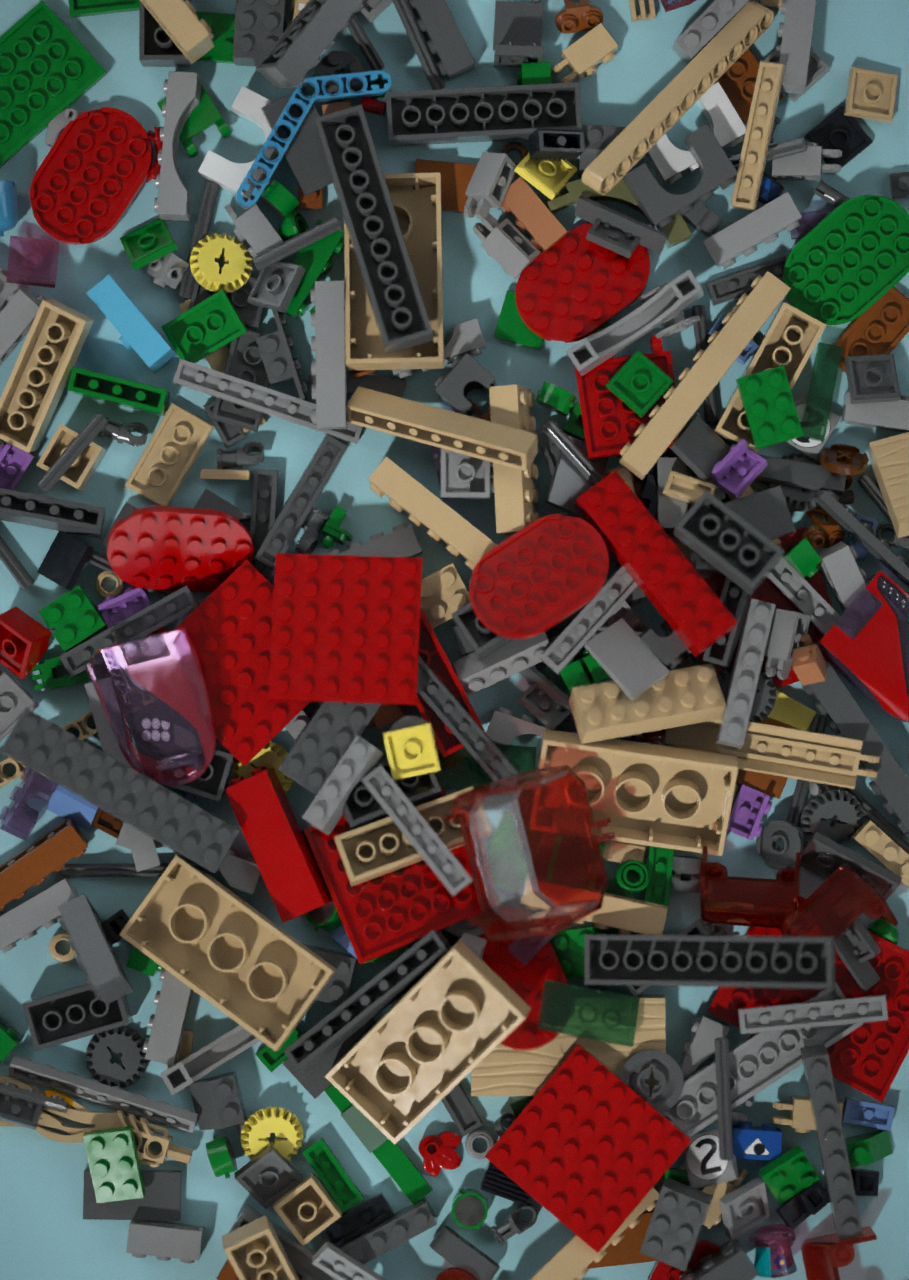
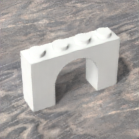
[645,82,746,185]
[198,86,278,200]

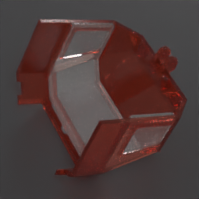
[442,764,615,941]

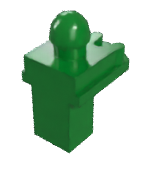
[322,506,353,549]

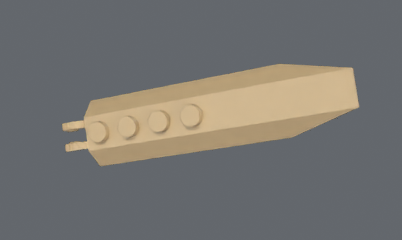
[664,717,880,789]

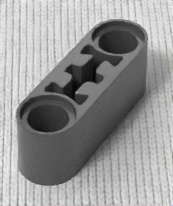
[430,1225,500,1280]

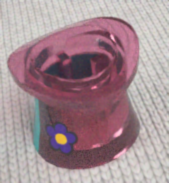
[749,1223,797,1278]

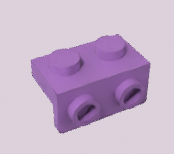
[712,439,768,499]
[0,443,35,490]
[97,586,151,628]
[727,784,772,841]

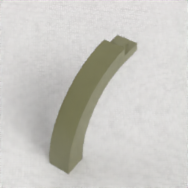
[546,178,692,248]

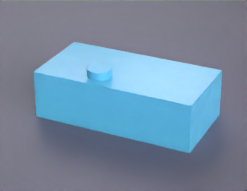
[87,274,177,373]

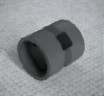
[670,856,704,893]

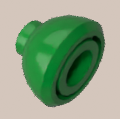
[278,211,309,241]
[616,859,650,893]
[866,914,899,945]

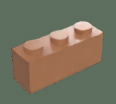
[500,176,567,252]

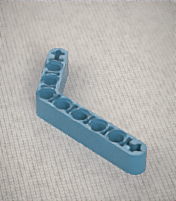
[236,70,392,208]

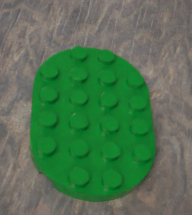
[783,195,909,325]

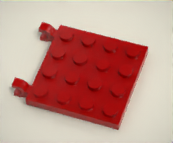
[574,335,682,459]

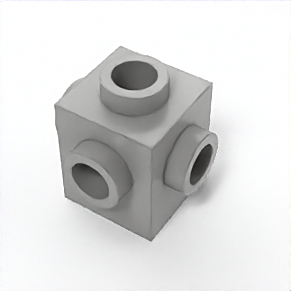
[146,253,189,289]

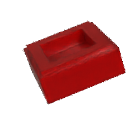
[361,97,387,116]

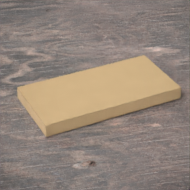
[124,402,214,506]

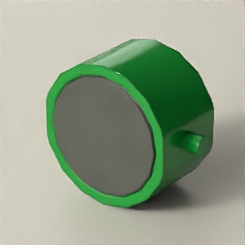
[260,179,300,218]
[535,382,576,416]
[305,893,342,931]
[206,1135,237,1179]
[452,1188,488,1230]

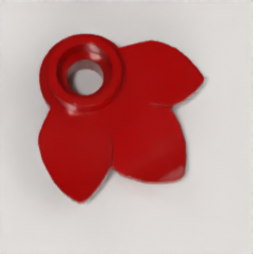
[418,1131,462,1177]

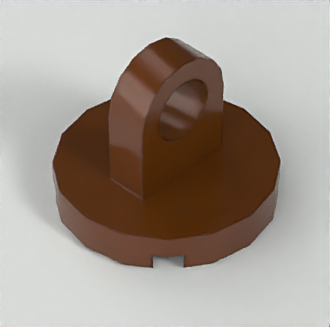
[819,444,869,490]

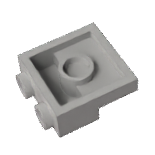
[441,448,494,499]

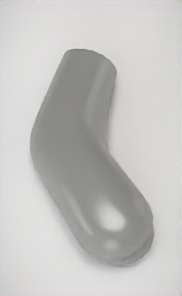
[45,107,79,147]

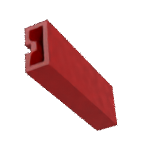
[224,766,332,923]

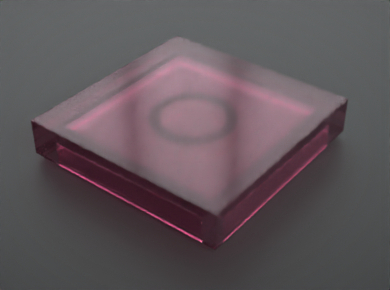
[6,236,59,288]

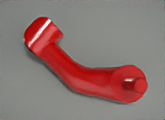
[145,127,163,183]

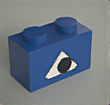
[732,1121,782,1161]

